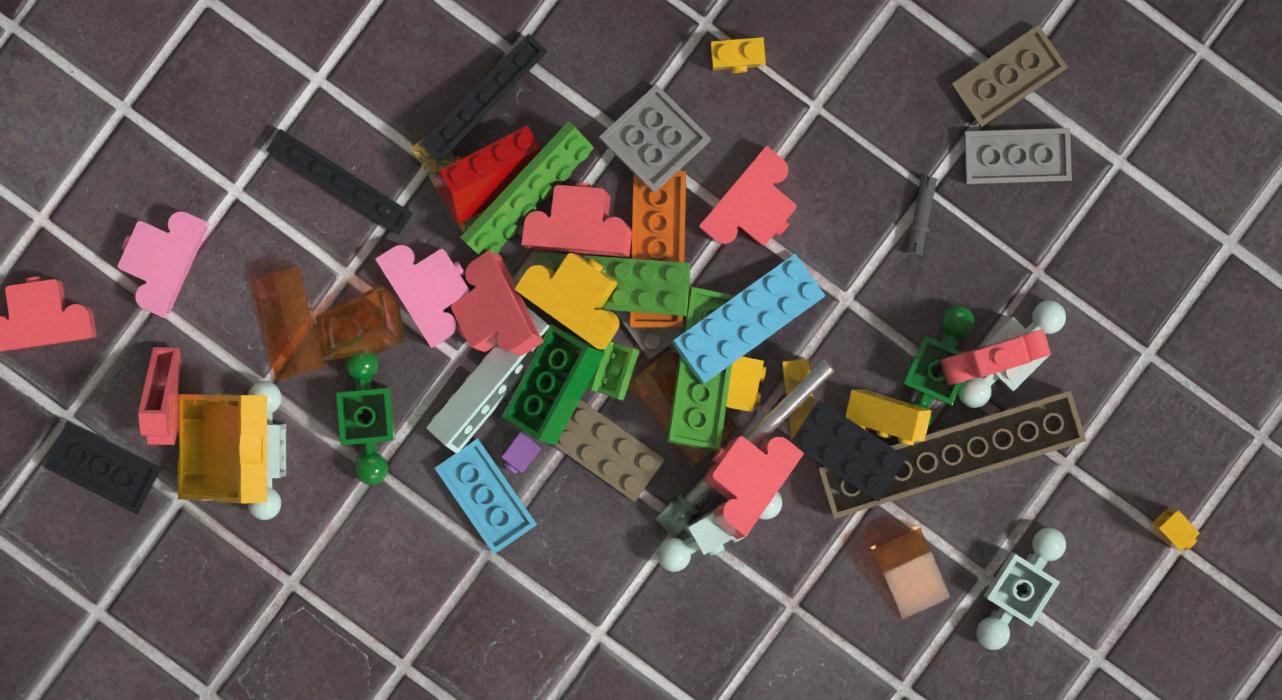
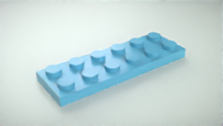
[671,253,825,385]

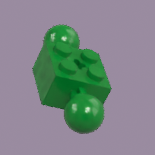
[901,306,975,430]
[336,347,396,485]

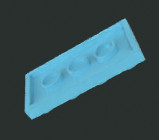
[435,438,537,554]

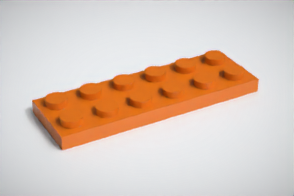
[630,171,686,329]

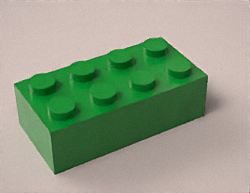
[502,324,605,446]

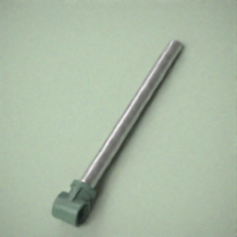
[655,359,835,537]

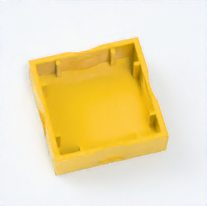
[178,394,267,503]

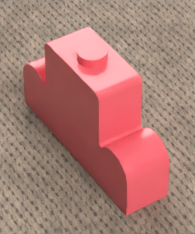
[699,146,797,246]
[521,183,632,258]
[451,250,544,356]
[0,277,97,352]
[940,329,1051,385]
[138,347,182,445]
[704,436,804,540]

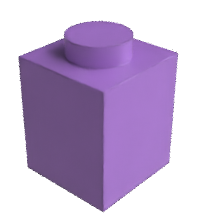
[502,432,542,474]

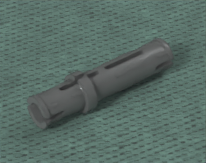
[906,176,937,256]

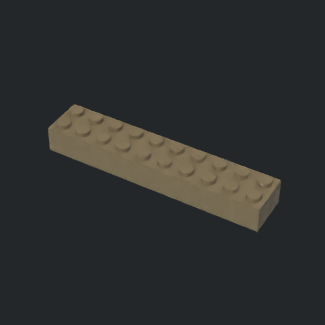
[817,390,1086,519]

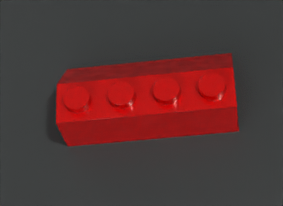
[432,126,541,225]

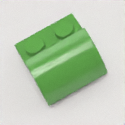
[585,340,640,401]

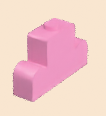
[118,212,210,318]
[376,245,471,348]

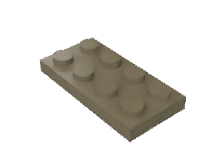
[951,24,1068,128]
[554,399,665,502]

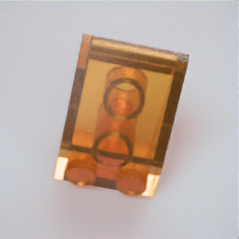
[316,285,405,361]
[870,526,950,619]

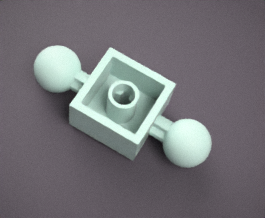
[958,300,1066,408]
[247,381,286,520]
[657,492,782,572]
[976,528,1066,650]

